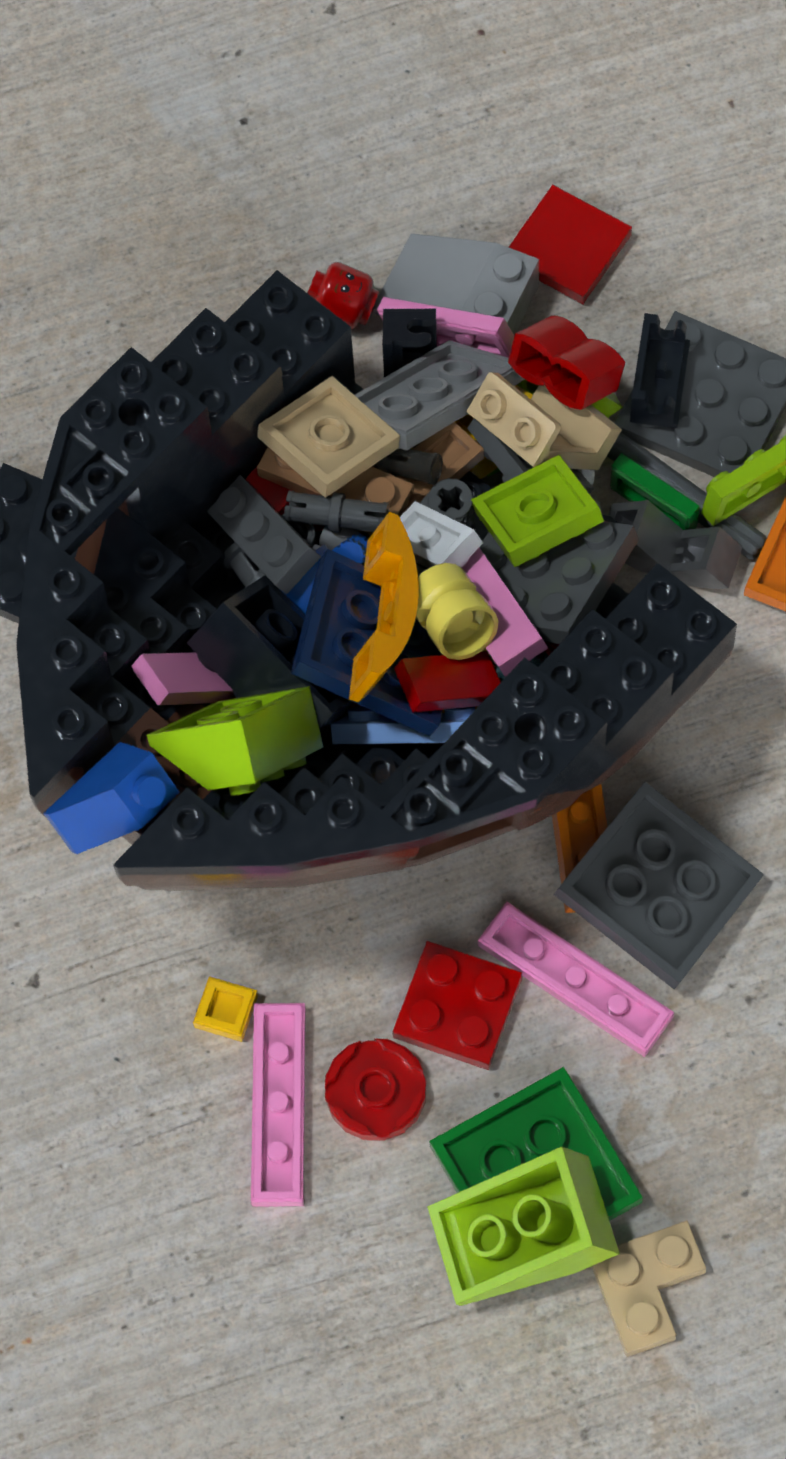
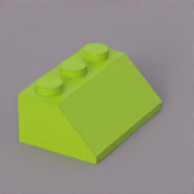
[147,686,323,795]

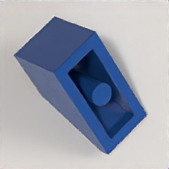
[43,742,180,854]

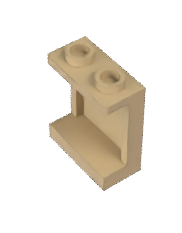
[466,372,622,470]

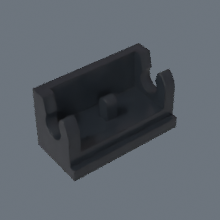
[382,308,437,377]
[630,313,690,428]

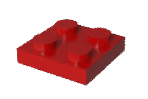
[392,941,522,1071]

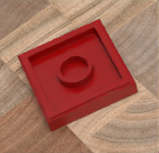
[509,184,632,304]

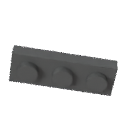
[207,475,321,594]

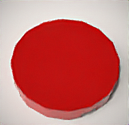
[325,1038,426,1141]

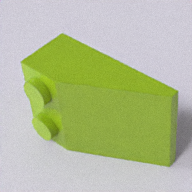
[427,1147,620,1306]

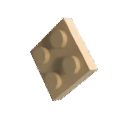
[258,376,400,498]

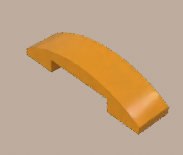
[349,512,419,703]

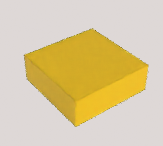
[193,976,258,1042]

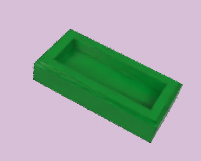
[610,453,700,530]

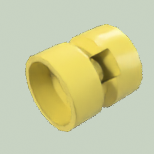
[416,563,499,660]

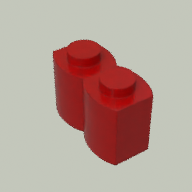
[508,315,626,410]

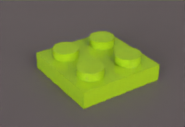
[471,455,604,568]

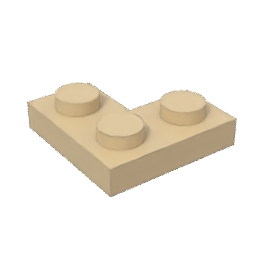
[591,1220,706,1358]

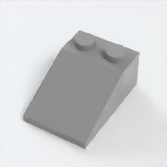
[372,233,539,336]

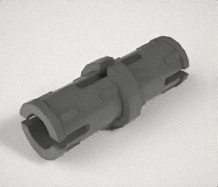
[284,490,389,533]

